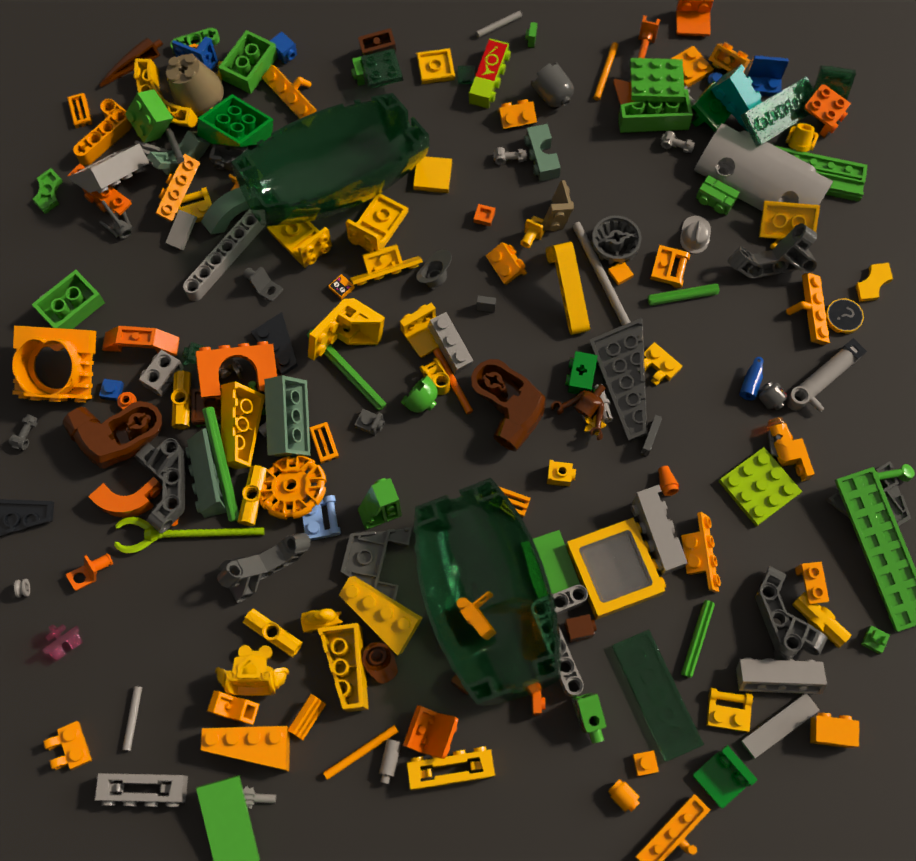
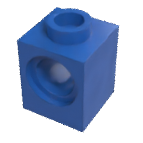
[270,32,297,64]

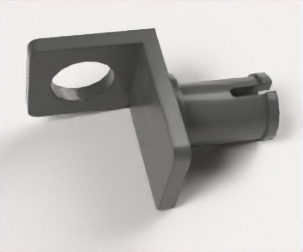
[243,267,283,302]

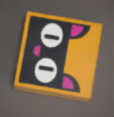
[329,274,355,300]

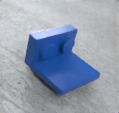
[171,36,218,70]
[746,56,789,97]

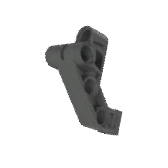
[727,223,817,278]
[134,438,188,533]
[217,533,311,603]
[755,566,828,660]

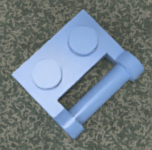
[302,495,341,541]

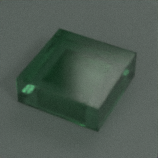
[458,66,475,84]

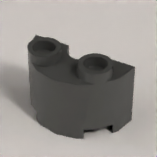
[209,144,248,172]

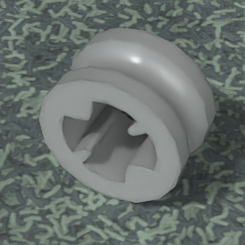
[14,578,30,598]

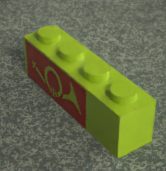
[469,38,511,108]

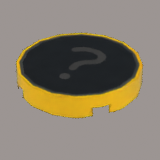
[826,299,864,334]

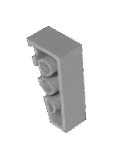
[630,485,687,575]

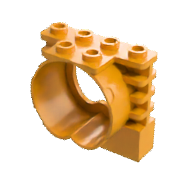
[12,325,96,402]

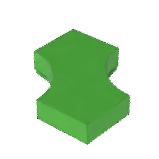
[33,168,63,214]

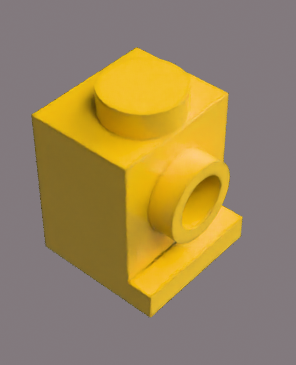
[547,460,576,487]

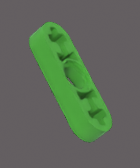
[171,28,220,54]

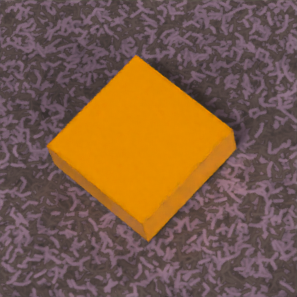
[608,262,634,285]

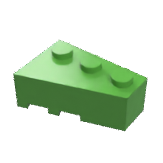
[357,478,402,530]

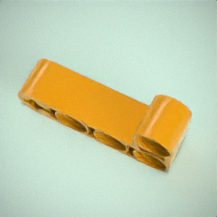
[73,99,132,166]

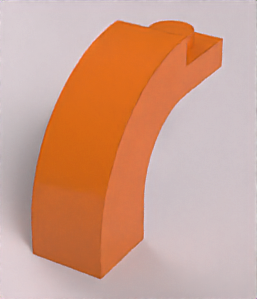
[88,477,163,518]

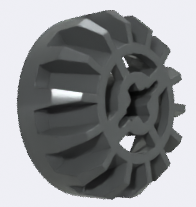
[591,216,641,264]

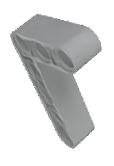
[531,585,588,698]

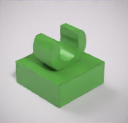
[861,626,890,654]

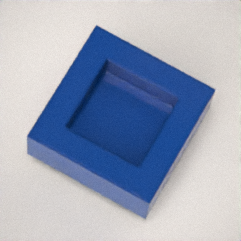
[99,379,124,401]

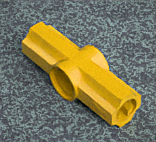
[171,370,191,430]
[237,465,267,526]
[792,592,851,648]
[243,608,303,658]

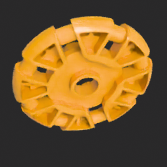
[259,455,327,520]

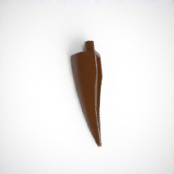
[99,38,163,87]

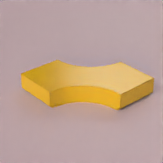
[855,263,893,302]

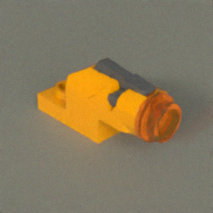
[767,417,815,482]

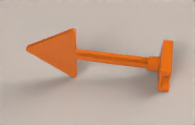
[613,16,660,105]

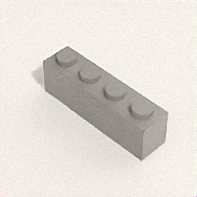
[736,658,827,694]

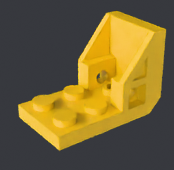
[308,298,385,361]

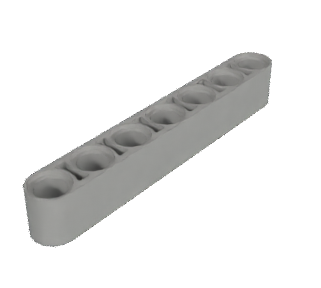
[183,200,272,301]

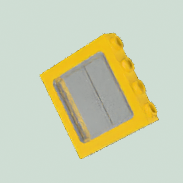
[566,518,666,620]

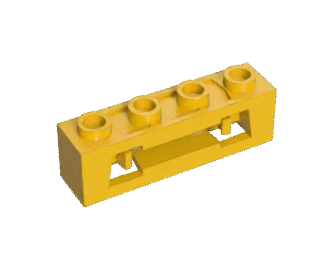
[407,747,495,790]

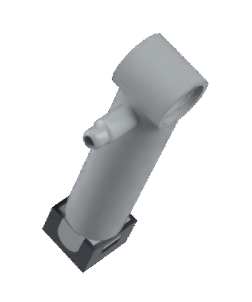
[786,338,867,412]

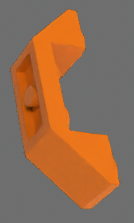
[102,326,180,356]

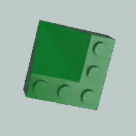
[197,94,273,147]

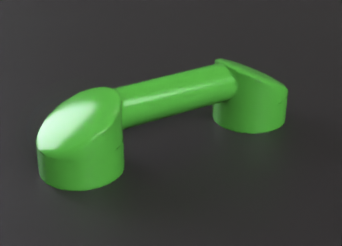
[876,464,915,482]

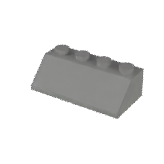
[68,143,149,193]

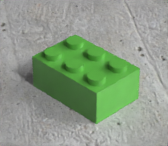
[218,30,278,94]
[32,270,105,329]

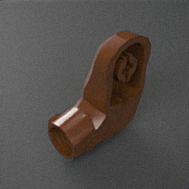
[471,359,545,452]
[63,401,162,468]

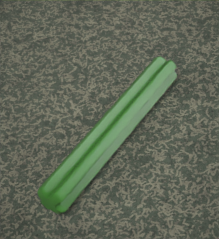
[648,283,720,306]
[681,600,715,678]

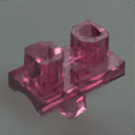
[43,624,83,661]

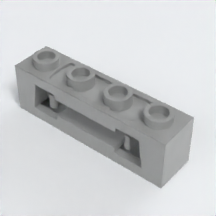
[95,773,188,807]

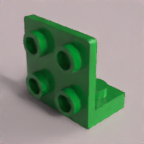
[693,746,758,809]

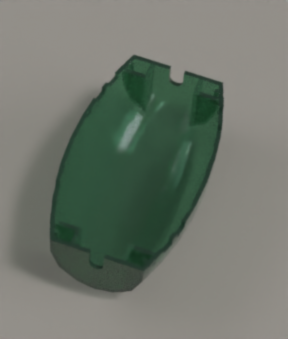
[232,93,430,226]
[414,478,561,706]

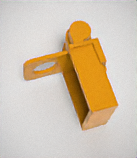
[457,591,497,640]

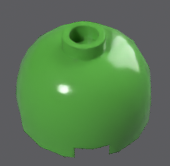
[401,375,438,413]

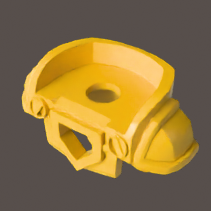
[215,645,289,696]

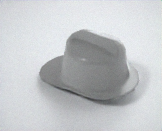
[680,216,711,254]

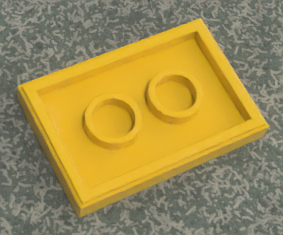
[759,201,820,239]

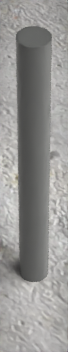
[165,124,184,163]

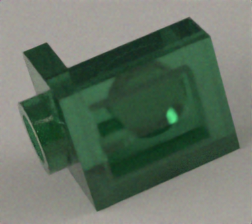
[182,342,213,365]

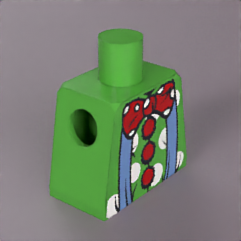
[571,693,606,744]

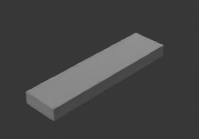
[740,693,820,759]

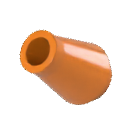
[658,466,679,496]

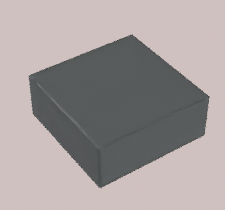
[477,296,496,313]

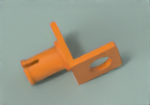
[66,553,113,591]

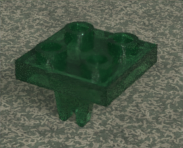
[361,49,403,89]
[811,65,856,100]

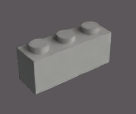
[427,312,474,374]

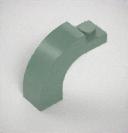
[147,131,210,175]
[201,186,263,234]

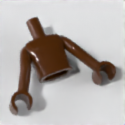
[551,384,606,440]

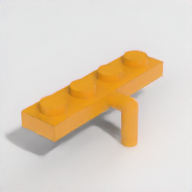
[262,65,317,124]
[786,273,830,345]
[635,794,710,861]

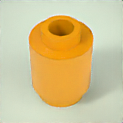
[608,779,640,812]

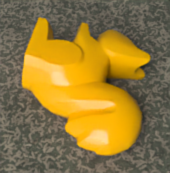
[301,608,343,634]

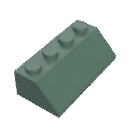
[264,375,311,457]
[185,428,227,518]

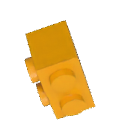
[810,713,859,749]

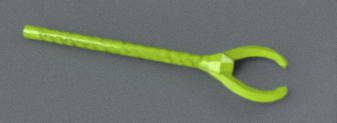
[114,517,265,553]

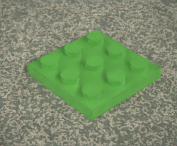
[630,58,685,102]

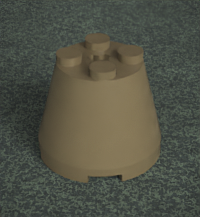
[166,54,224,116]

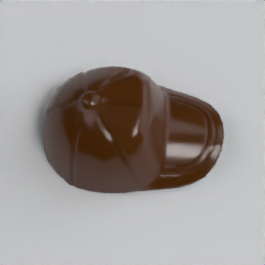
[362,642,398,683]

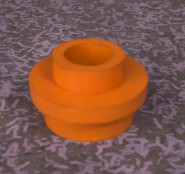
[117,392,137,410]

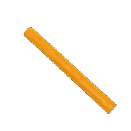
[593,42,618,101]
[323,725,399,780]

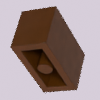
[358,28,396,59]

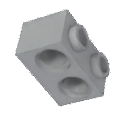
[139,350,184,397]

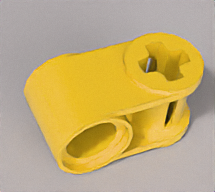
[420,358,450,395]

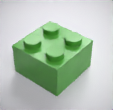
[125,89,173,143]

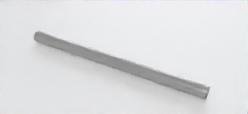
[572,222,630,326]

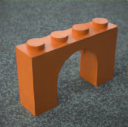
[195,341,277,399]

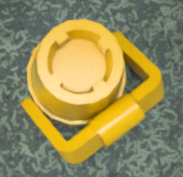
[786,123,818,152]

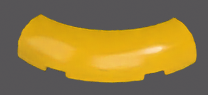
[134,59,198,127]

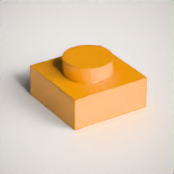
[632,750,659,776]

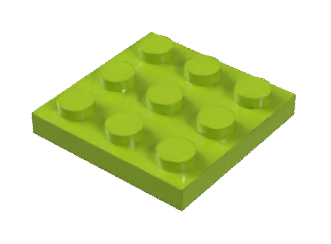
[718,447,802,527]

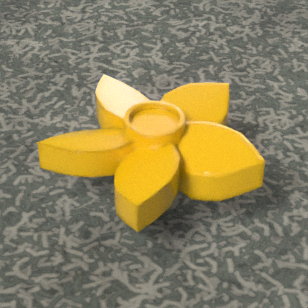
[584,414,606,436]

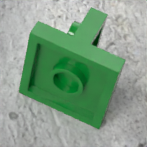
[691,81,731,132]

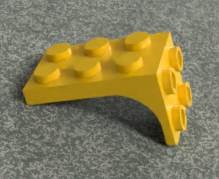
[345,193,409,253]
[267,206,332,268]

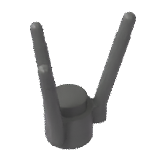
[99,200,133,239]

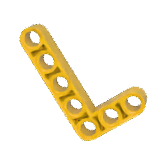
[545,242,590,335]

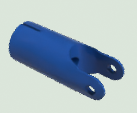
[739,357,764,401]

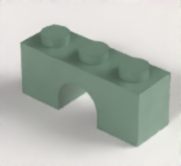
[524,124,561,182]

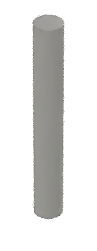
[476,11,522,38]
[122,686,142,751]

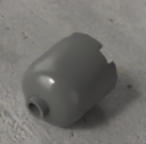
[530,62,574,108]

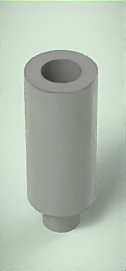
[379,739,402,784]

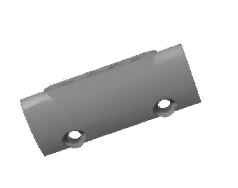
[694,123,833,211]

